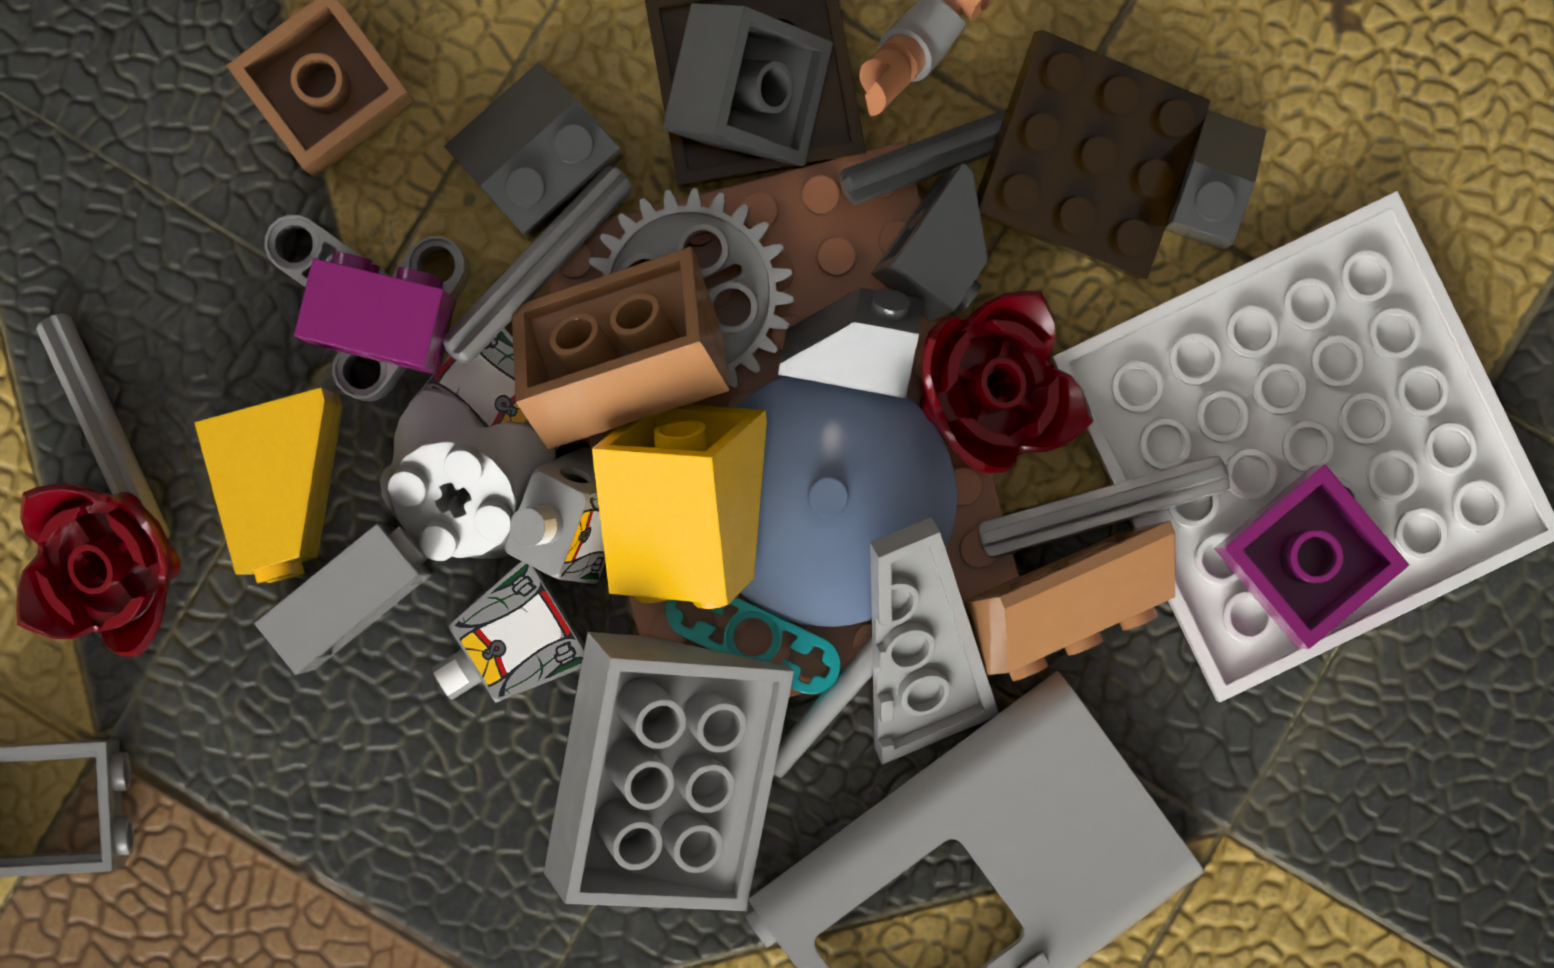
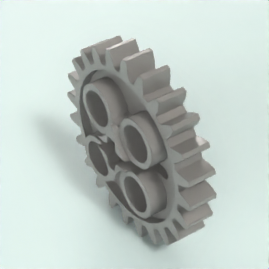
[588,188,794,388]

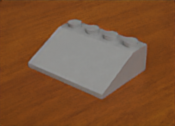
[544,632,794,911]

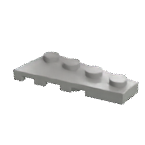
[870,516,999,765]

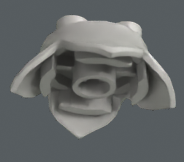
[380,387,556,561]

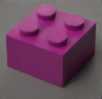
[294,251,457,375]
[1214,464,1409,649]

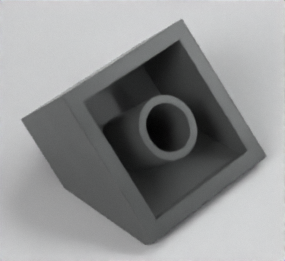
[662,3,833,166]
[444,62,623,241]

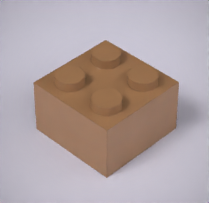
[226,0,416,178]

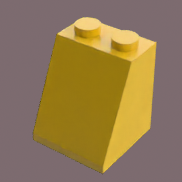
[194,388,343,584]
[592,405,767,609]

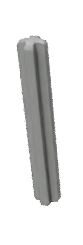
[443,165,632,365]
[36,313,170,539]
[979,456,1230,559]

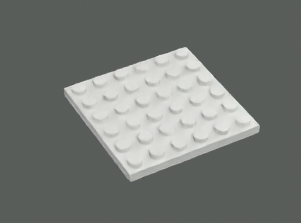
[1051,191,1554,702]

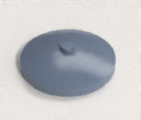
[736,376,957,627]

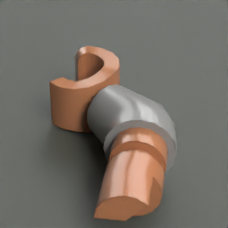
[859,0,994,116]

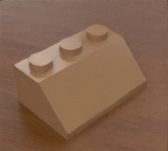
[512,247,730,450]
[963,521,1175,681]

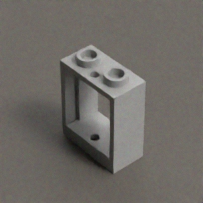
[254,524,432,675]
[0,738,134,877]

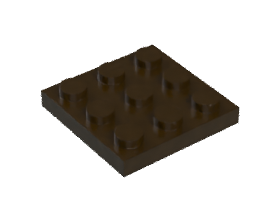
[645,0,866,188]
[977,30,1211,279]

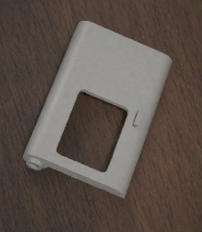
[745,671,1204,968]

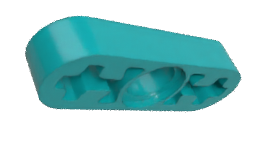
[665,597,840,694]

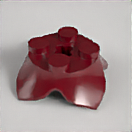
[920,291,1094,474]
[16,483,181,657]

